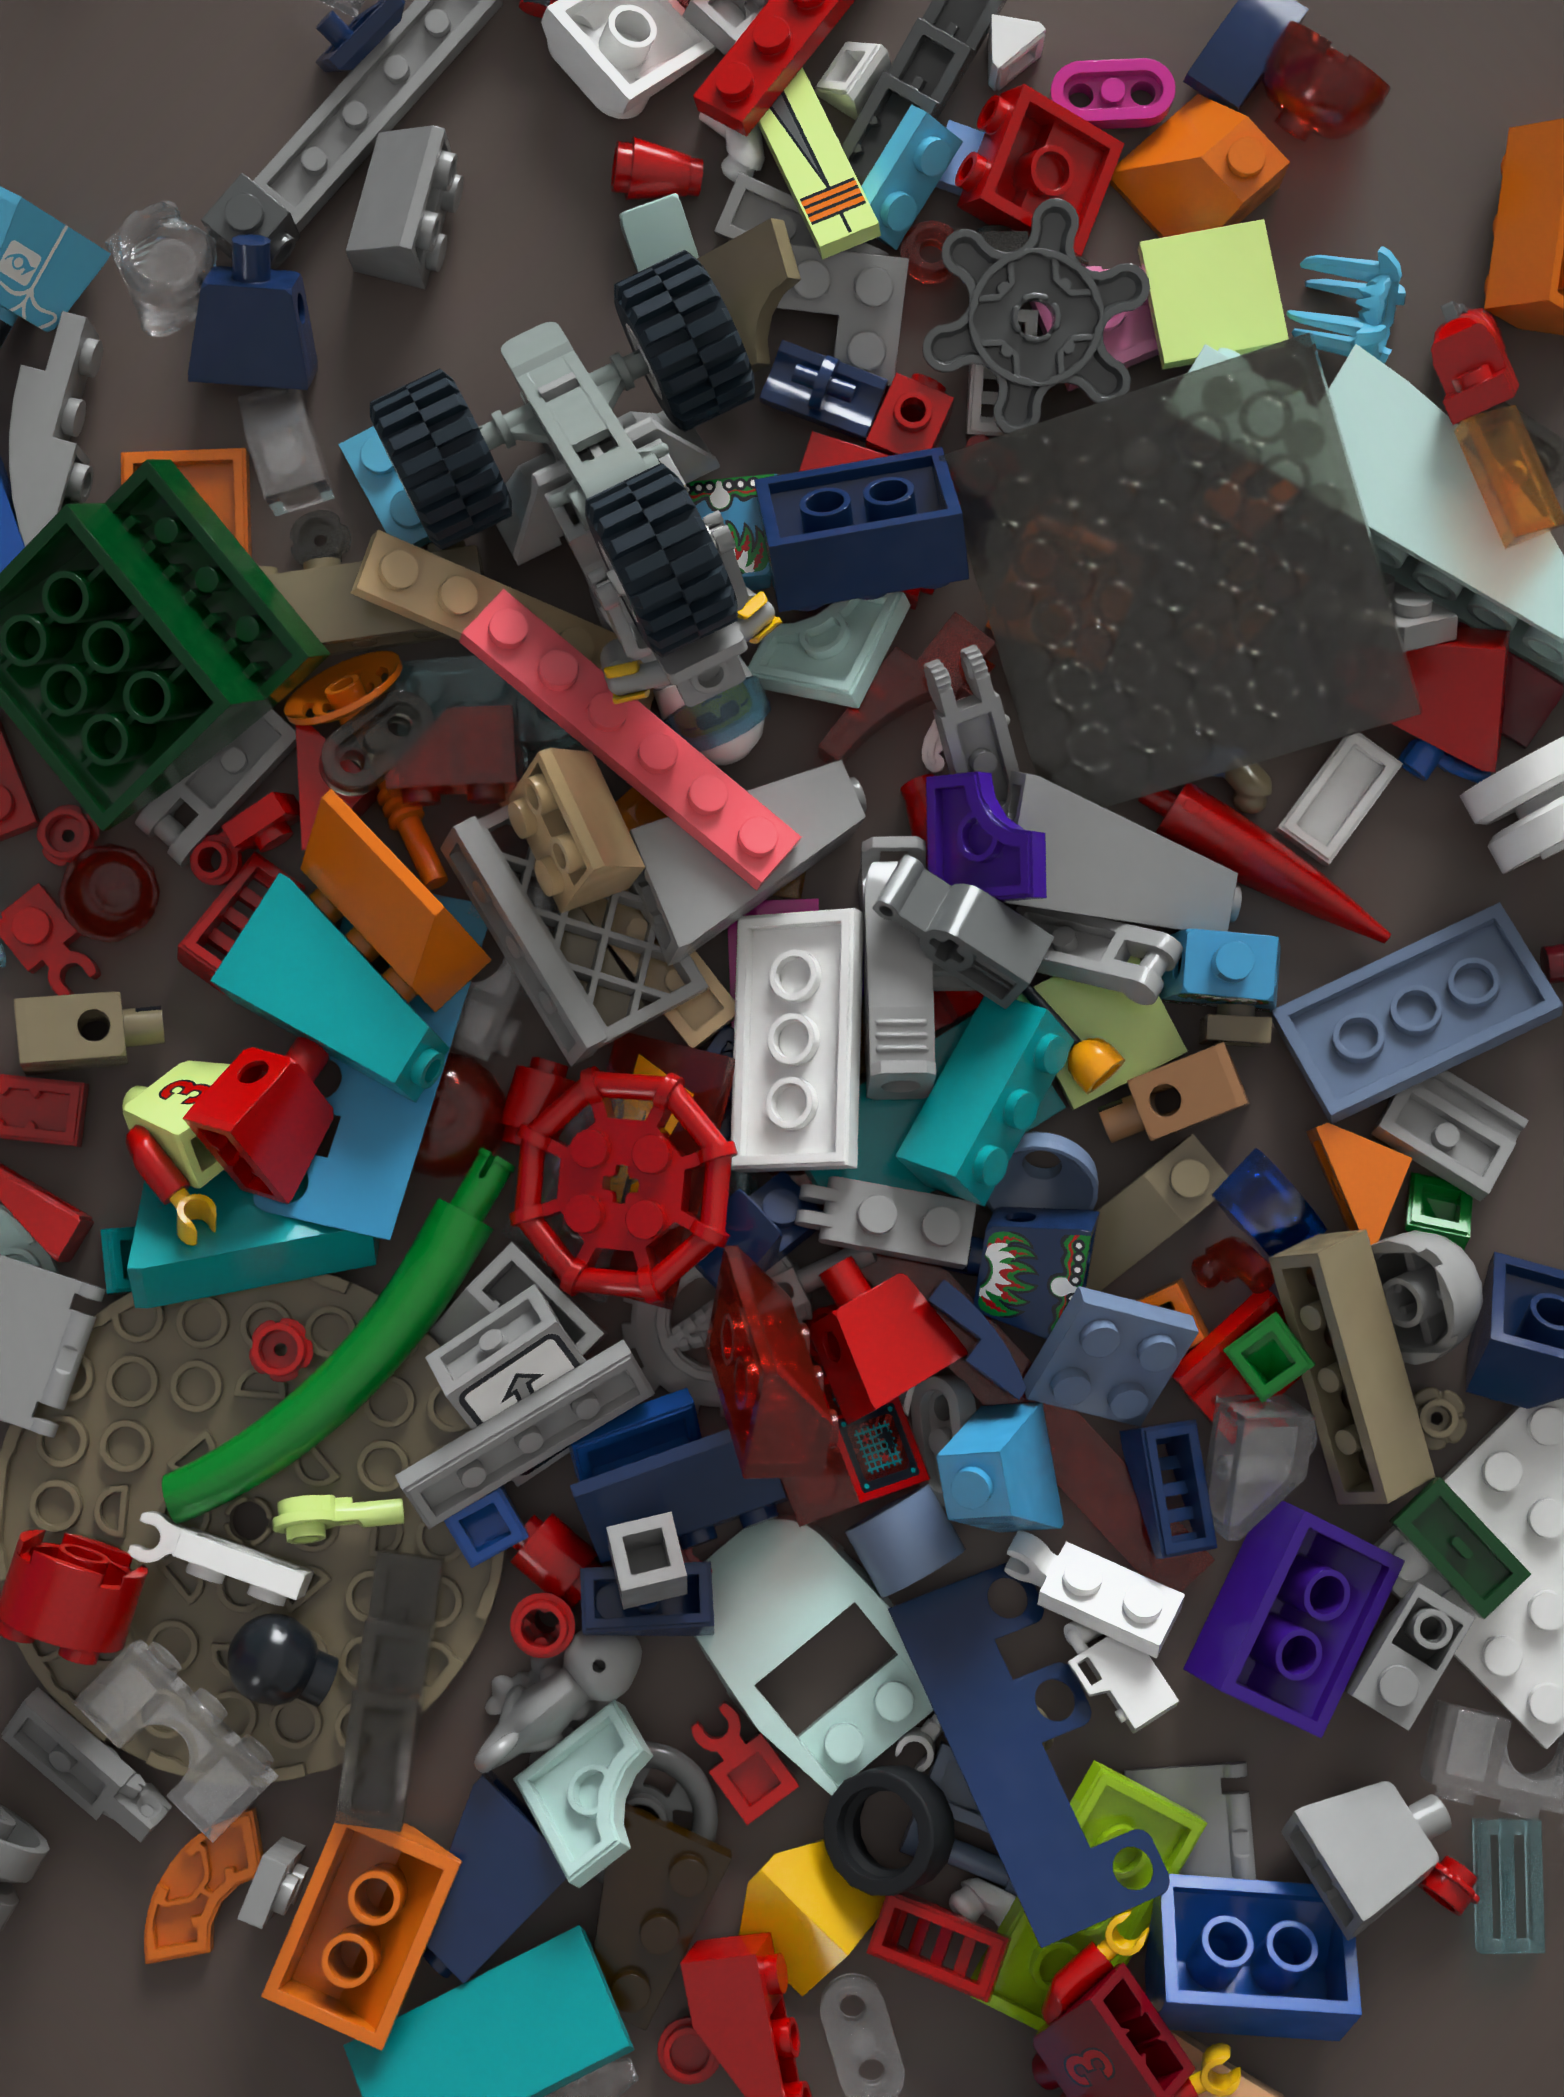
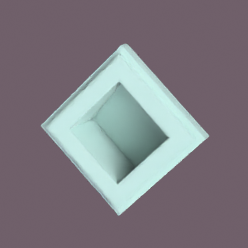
[619,193,699,272]

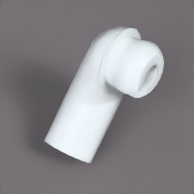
[699,112,765,182]
[949,1878,1016,1928]

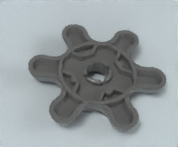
[922,199,1150,436]

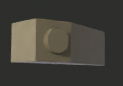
[1086,1134,1235,1291]

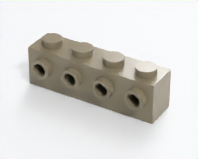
[1269,1229,1435,1505]

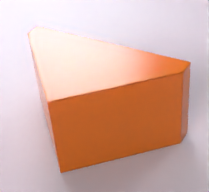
[1306,1123,1412,1245]

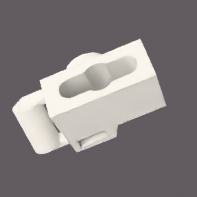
[1064,1621,1179,1734]

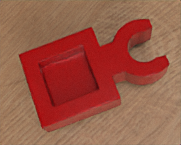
[0,883,101,995]
[691,1701,800,1825]

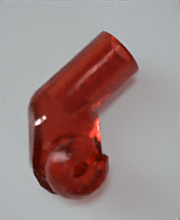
[1191,1236,1275,1294]

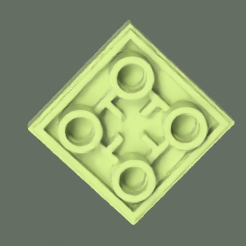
[1138,219,1289,370]
[1015,956,1188,1111]

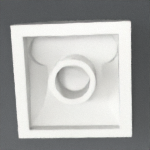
[541,0,716,119]

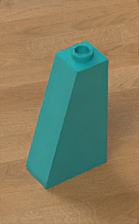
[210,873,450,1103]
[127,1170,382,1308]

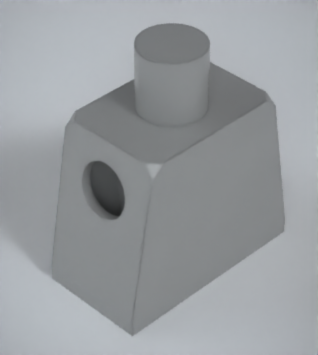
[1281,1781,1452,1941]

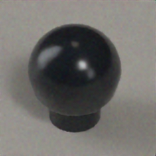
[227,1613,339,1707]

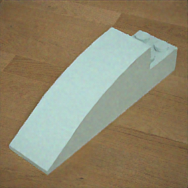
[1153,344,1564,683]

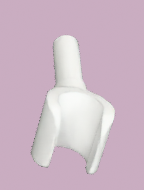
[895,1713,943,1772]

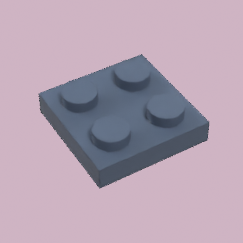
[1023,1286,1199,1427]

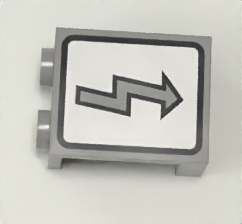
[425,1284,587,1487]

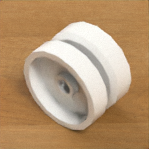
[1460,736,1564,874]

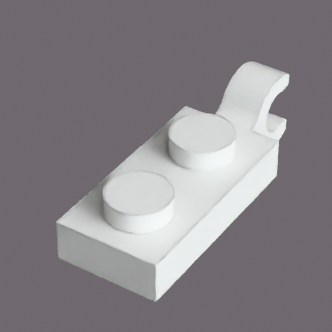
[127,1511,314,1606]
[1004,1530,1185,1658]

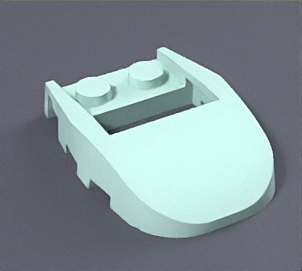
[694,1515,933,1796]

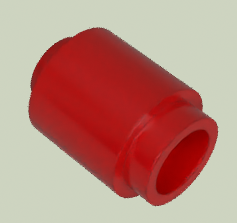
[499,1056,575,1155]
[510,1513,604,1608]

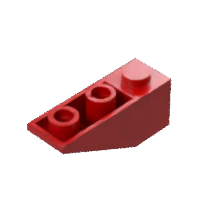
[680,1932,812,2097]

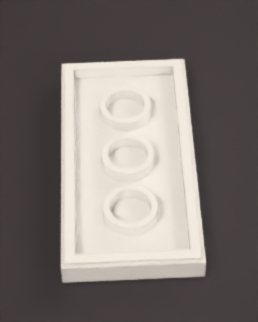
[731,908,864,1173]

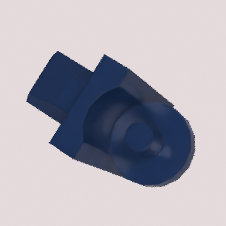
[759,340,888,442]

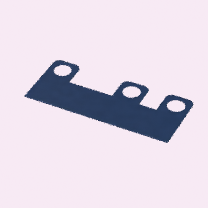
[888,1562,1170,1948]

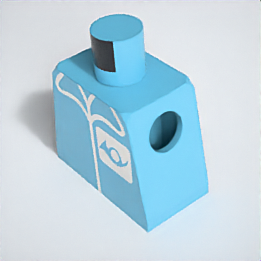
[0,186,111,349]

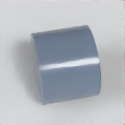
[844,1483,966,1598]

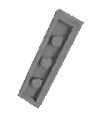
[395,1339,655,1529]

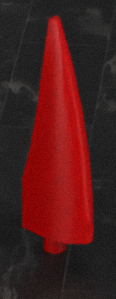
[1138,780,1391,944]

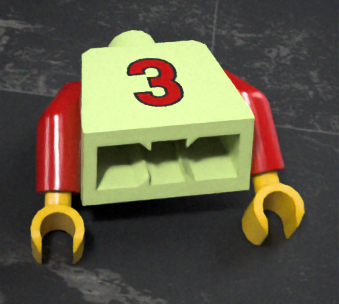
[122,1060,323,1246]

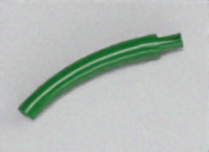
[162,1147,516,1525]

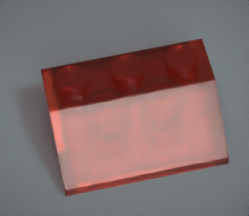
[705,1246,839,1479]

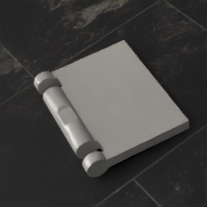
[0,1254,106,1438]
[1124,1761,1257,1928]

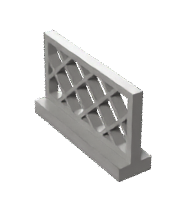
[440,805,709,1067]

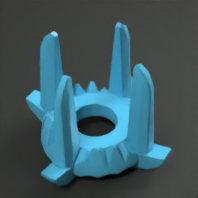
[1286,246,1406,364]

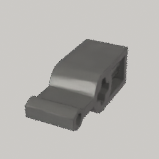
[872,854,1055,1009]

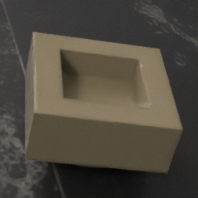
[1199,1004,1272,1048]

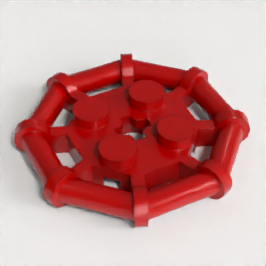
[508,1066,738,1305]

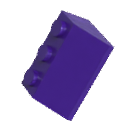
[1183,1493,1405,1739]

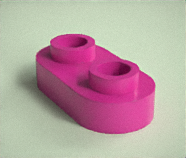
[1049,58,1175,129]

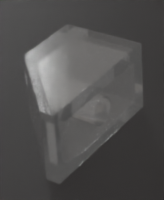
[238,387,335,516]
[1205,1394,1317,1541]

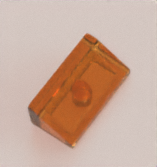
[1454,405,1564,549]

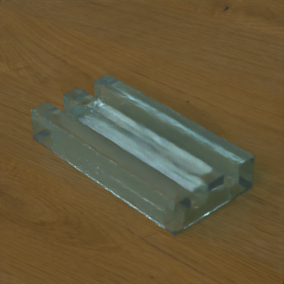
[1472,1818,1545,1954]

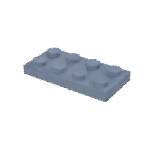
[1271,902,1563,1124]

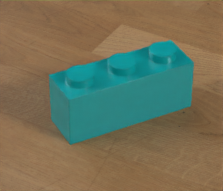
[895,996,1075,1206]

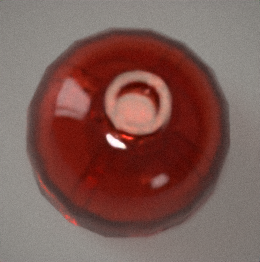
[1262,21,1391,143]
[412,1051,506,1179]

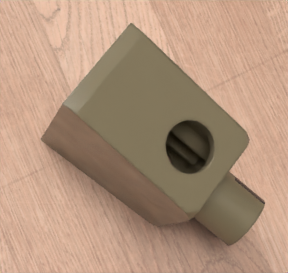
[13,991,165,1076]

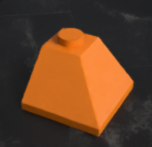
[1110,94,1290,238]

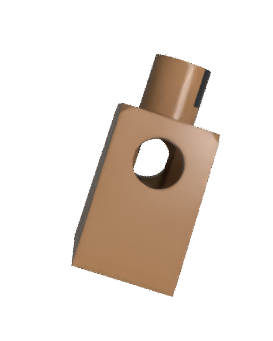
[1098,1042,1250,1143]

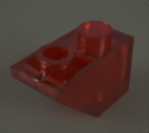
[385,705,519,807]

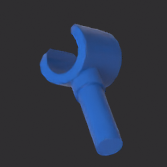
[1397,739,1491,784]

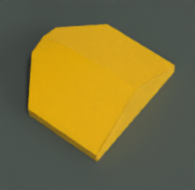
[739,1839,886,1997]

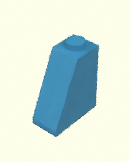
[936,1402,1064,1533]

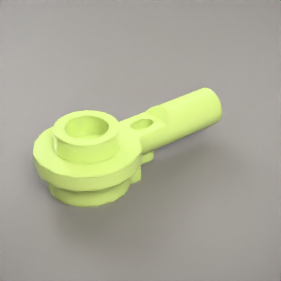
[272,1495,404,1544]

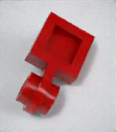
[190,792,300,886]

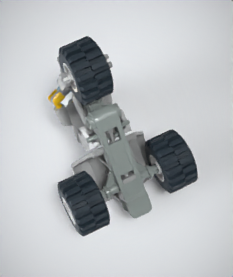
[370,250,782,765]

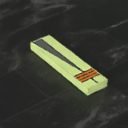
[757,67,881,260]

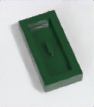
[1389,1476,1531,1619]

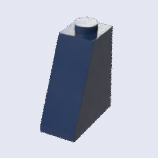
[423,1770,566,1984]

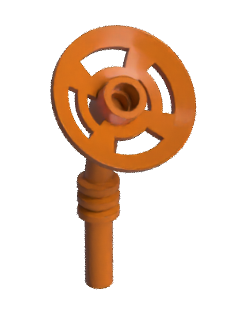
[284,651,448,890]

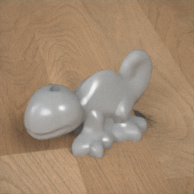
[473,1630,642,1774]

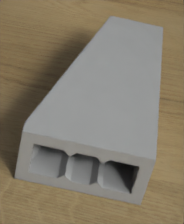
[629,759,867,966]
[1004,771,1242,932]

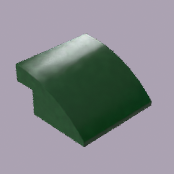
[0,459,331,832]

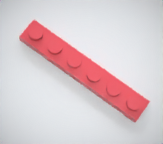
[459,589,802,891]

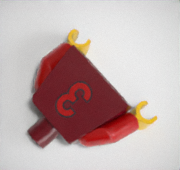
[1032,1908,1241,2097]

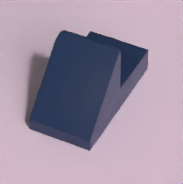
[695,1171,823,1302]

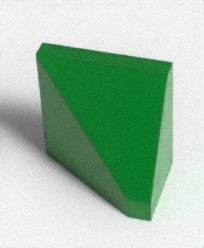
[1404,1172,1473,1250]
[1223,1311,1316,1403]

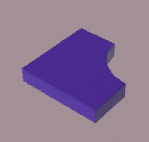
[926,771,1047,902]

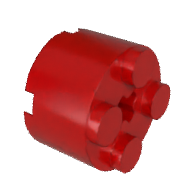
[0,1529,148,1665]

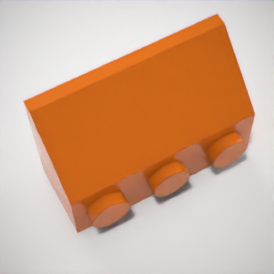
[1484,118,1564,336]
[300,789,492,1013]
[261,1801,463,2051]

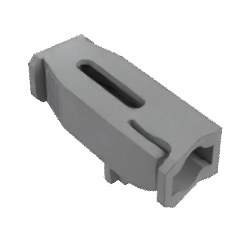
[858,836,976,1100]

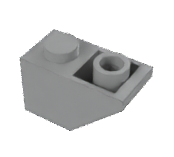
[1344,1582,1476,1731]

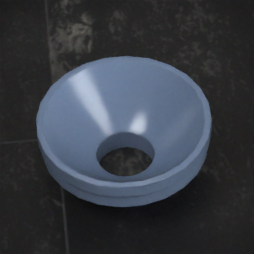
[986,1131,1099,1212]

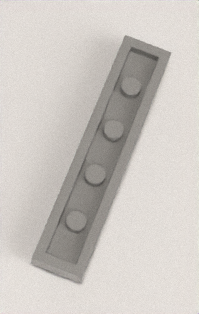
[253,0,503,233]

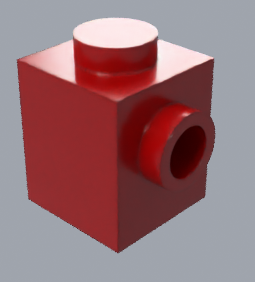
[865,372,954,456]

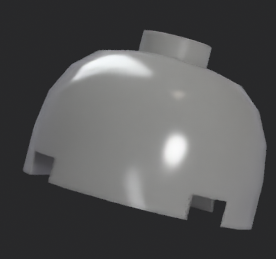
[1371,1230,1483,1365]

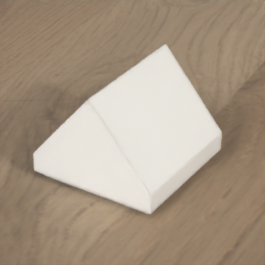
[988,14,1046,92]
[814,42,891,120]

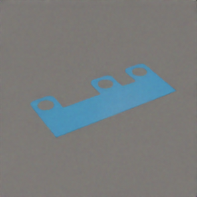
[253,894,487,1240]

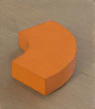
[144,1807,264,1964]

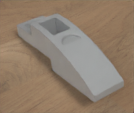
[9,311,103,547]

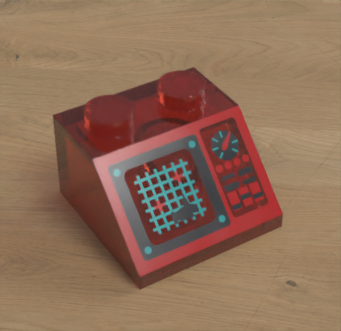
[754,1376,931,1527]

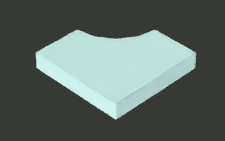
[748,591,911,709]
[513,1700,653,1888]

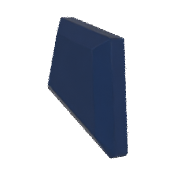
[315,0,405,72]

